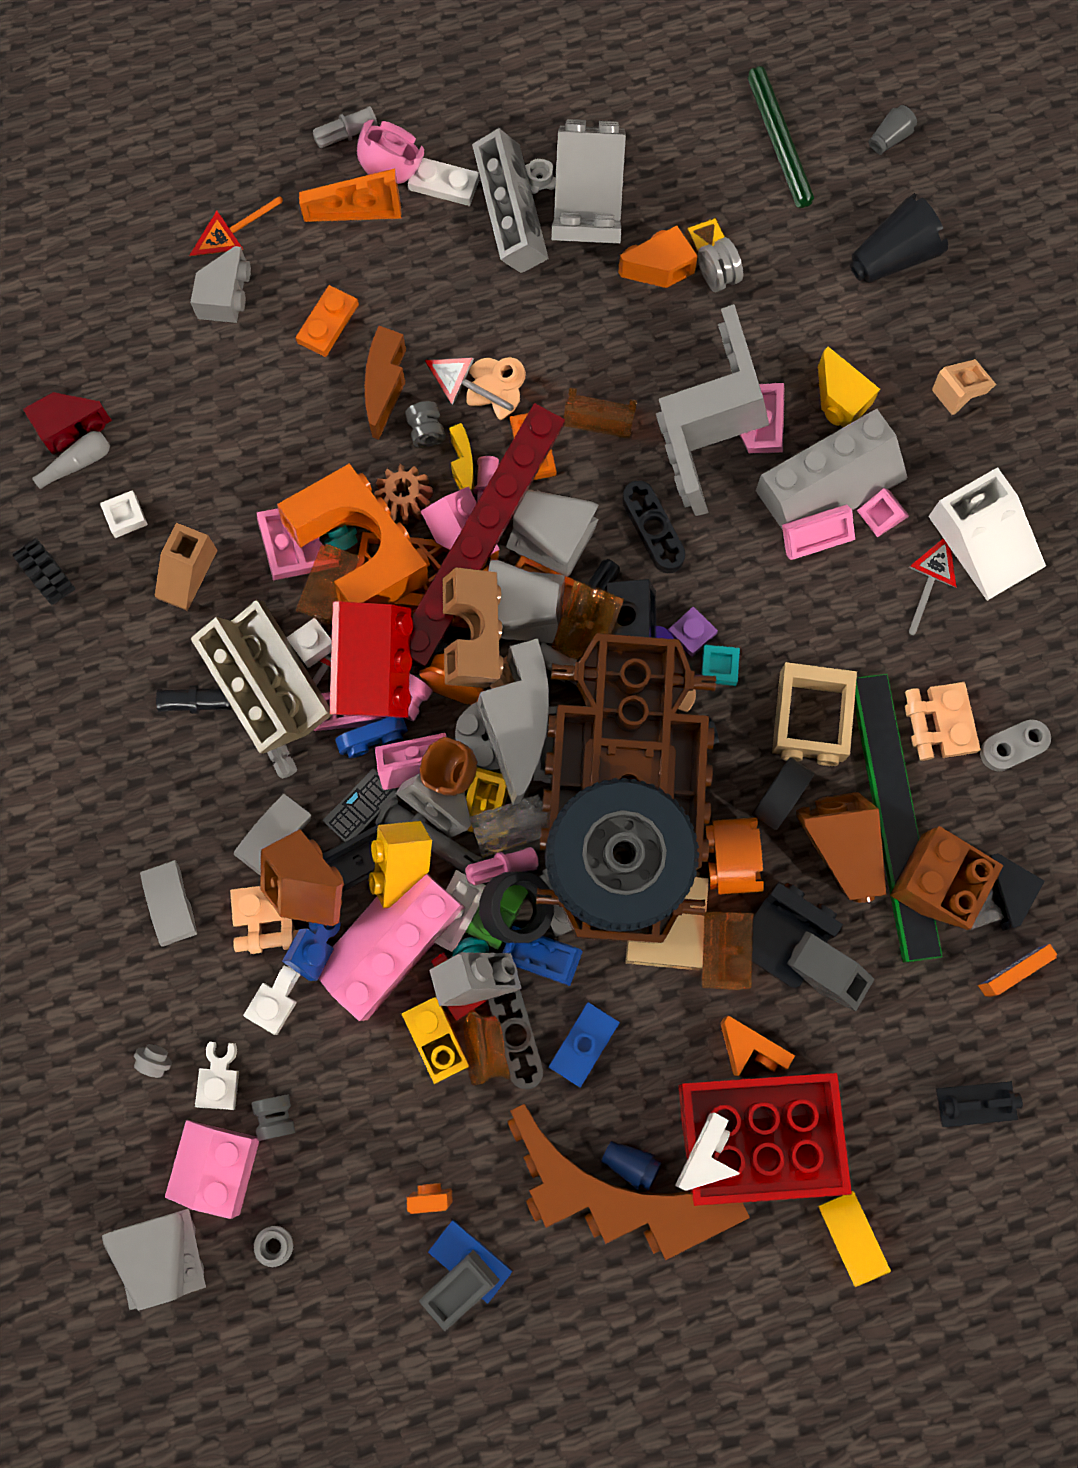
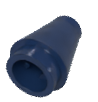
[602,1141,662,1191]

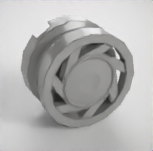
[698,237,743,292]

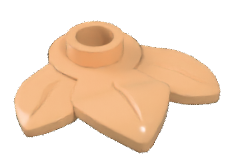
[466,357,526,420]

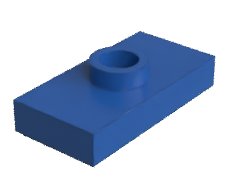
[503,926,583,986]
[549,1002,620,1088]
[428,1219,513,1304]

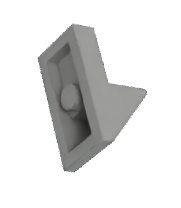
[395,773,471,838]

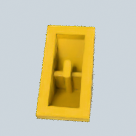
[466,767,508,839]

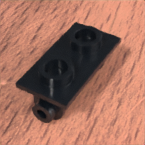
[936,1081,1023,1127]

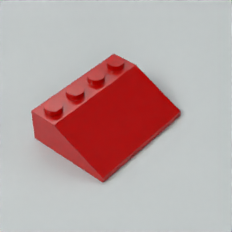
[678,1073,852,1206]

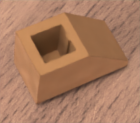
[155,523,217,611]

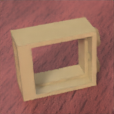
[772,662,857,766]

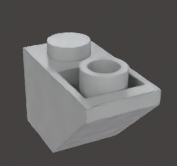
[190,246,251,323]
[429,952,521,1006]

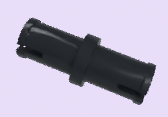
[156,685,232,714]

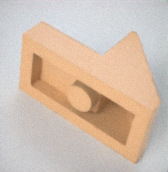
[932,359,996,415]

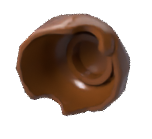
[419,737,478,796]

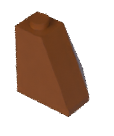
[796,792,886,903]

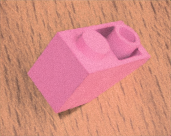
[421,486,500,554]

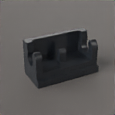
[322,824,381,893]

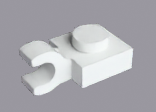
[243,965,300,1035]

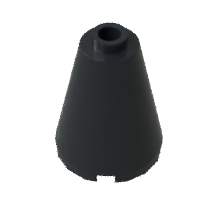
[850,193,948,283]

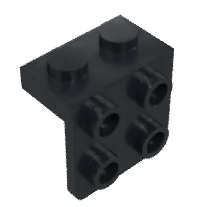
[736,882,843,988]

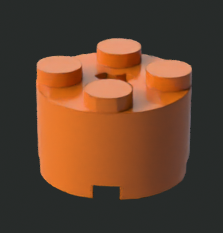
[706,817,764,894]

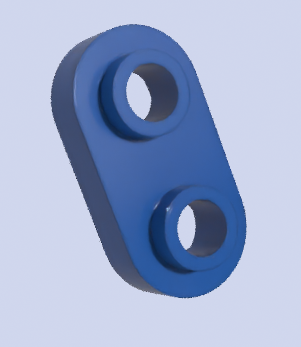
[335,717,408,758]

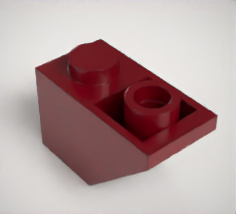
[23,392,112,454]

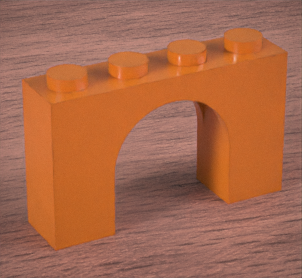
[277,464,430,604]

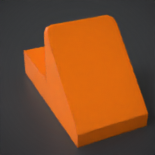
[720,1016,795,1076]

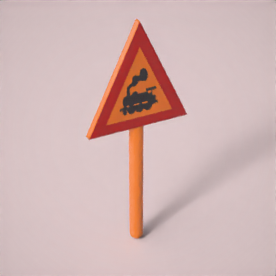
[189,196,283,256]

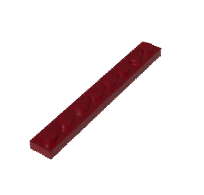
[410,403,565,668]

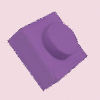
[668,607,718,657]

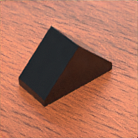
[989,853,1045,931]

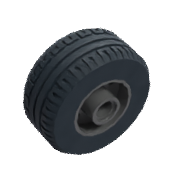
[545,778,699,932]

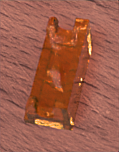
[564,387,637,439]
[295,544,360,625]
[551,581,624,660]
[702,911,754,990]

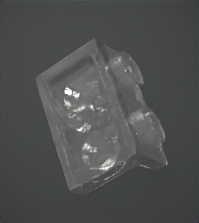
[469,794,548,858]

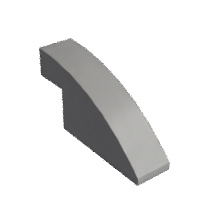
[477,638,549,806]

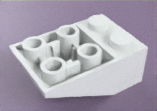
[929,467,1046,601]

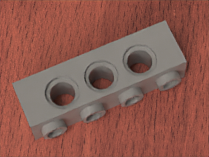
[472,128,549,273]

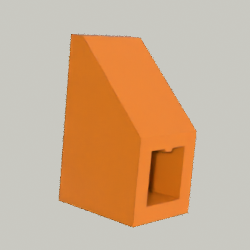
[618,226,698,288]

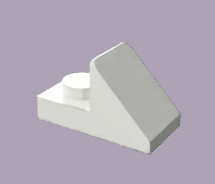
[675,1113,740,1191]

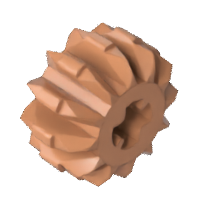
[374,464,433,525]

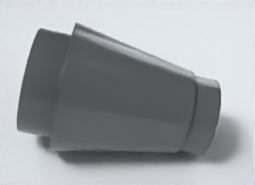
[868,105,917,155]

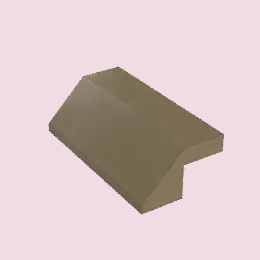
[190,600,333,754]

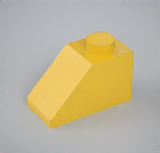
[818,347,880,428]

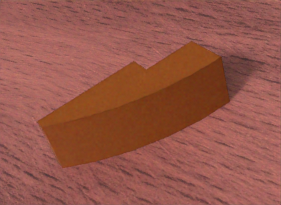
[364,325,406,440]

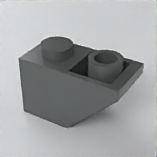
[787,931,875,1011]

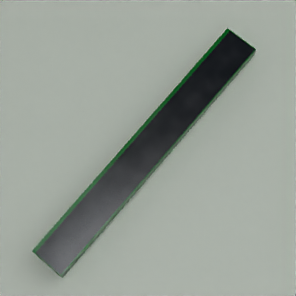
[854,674,943,963]

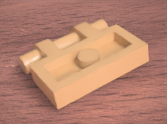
[904,682,981,761]
[230,886,309,954]

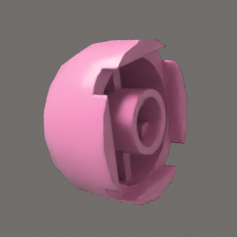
[357,120,424,184]

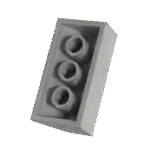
[756,409,908,530]

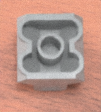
[506,490,599,577]
[489,560,565,644]
[102,1209,206,1311]

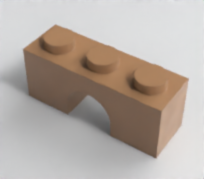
[443,568,504,688]

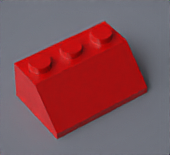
[330,601,413,718]

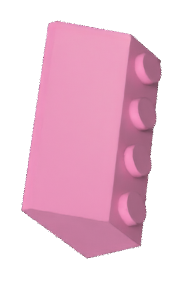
[318,873,465,1021]

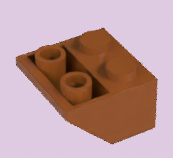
[890,826,1003,930]
[260,829,344,926]

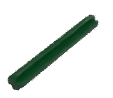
[747,66,814,208]

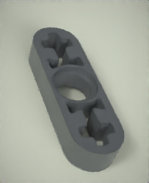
[488,990,543,1090]

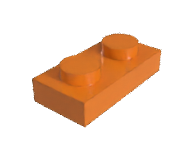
[295,285,359,357]

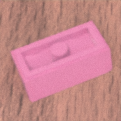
[375,733,446,790]

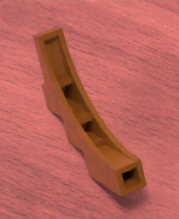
[508,1103,750,1261]

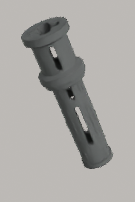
[375,797,482,874]

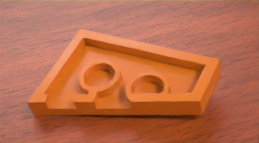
[299,168,401,222]

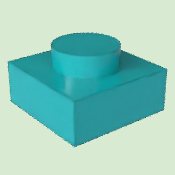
[701,645,740,686]

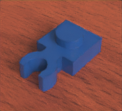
[282,922,341,981]

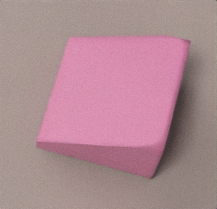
[857,488,909,537]

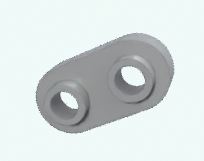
[980,720,1051,771]

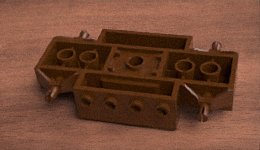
[536,633,716,944]

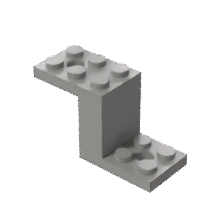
[552,119,626,243]
[656,304,769,516]

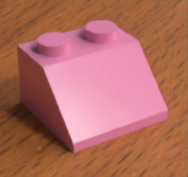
[165,1120,259,1219]

